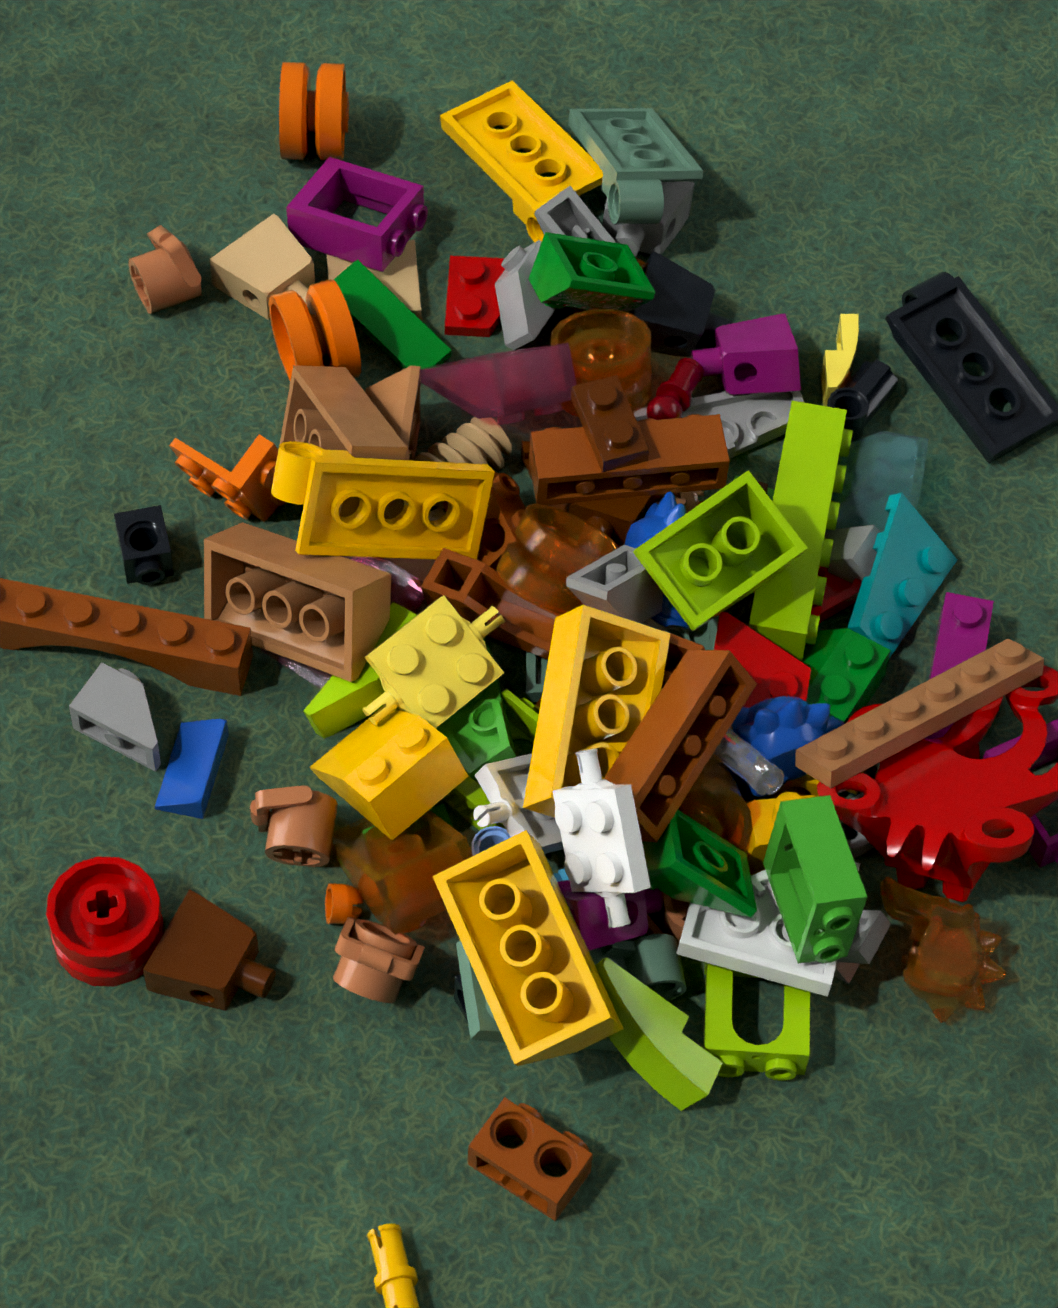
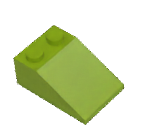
[633,470,808,631]

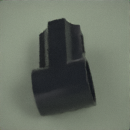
[827,359,898,446]

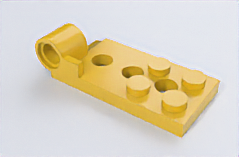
[440,80,603,242]
[271,441,495,560]

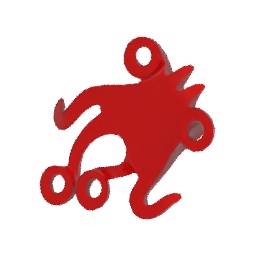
[817,666,1058,902]

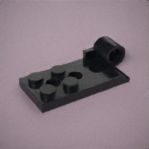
[885,272,1058,464]

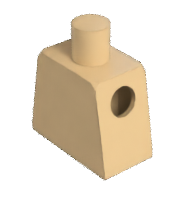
[210,214,315,320]

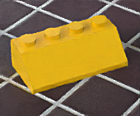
[523,605,671,818]
[432,830,624,1066]

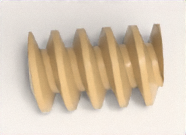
[414,413,512,509]

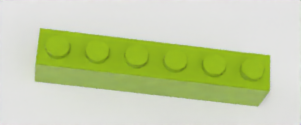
[749,401,853,662]

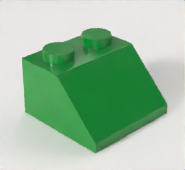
[802,628,891,724]

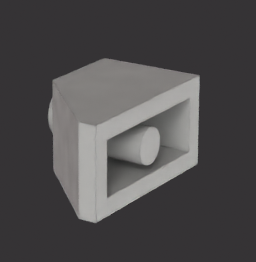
[495,240,555,350]
[566,545,663,624]
[69,662,161,772]

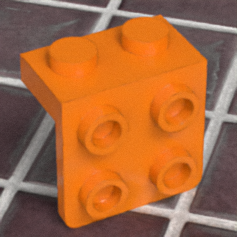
[169,434,286,522]

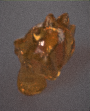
[880,877,1006,1023]

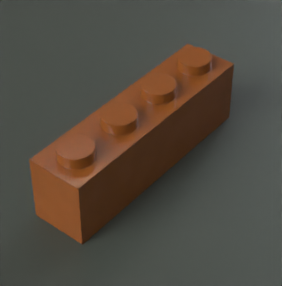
[529,414,730,506]
[604,650,757,842]

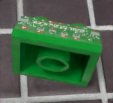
[528,232,656,315]

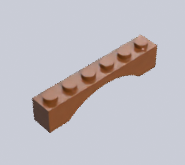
[421,548,705,688]
[0,578,253,696]

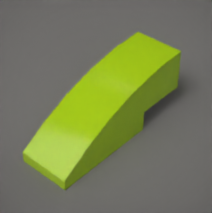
[595,957,723,1111]

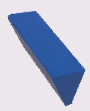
[155,719,229,819]

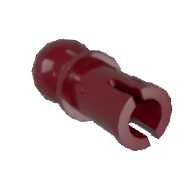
[646,358,704,420]

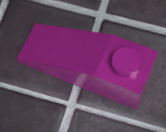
[926,592,994,739]

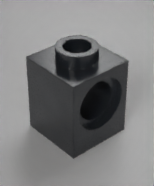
[114,505,174,585]

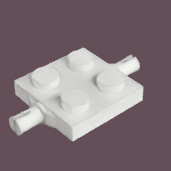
[552,749,651,928]
[473,754,563,854]

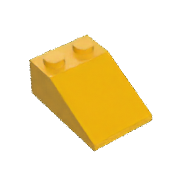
[310,707,469,841]

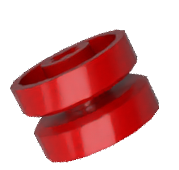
[46,857,165,987]

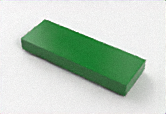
[334,259,452,382]

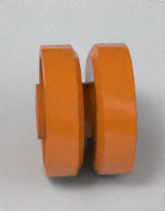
[279,62,349,161]
[268,279,361,381]

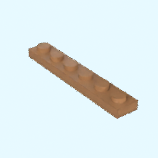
[795,639,1044,788]

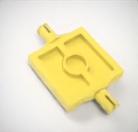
[362,595,505,728]

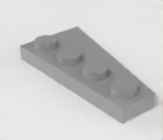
[632,391,804,459]

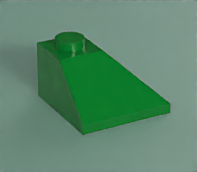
[642,810,757,918]

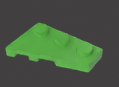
[436,636,516,783]

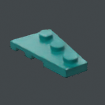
[848,492,958,658]

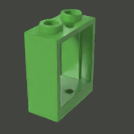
[763,795,867,964]

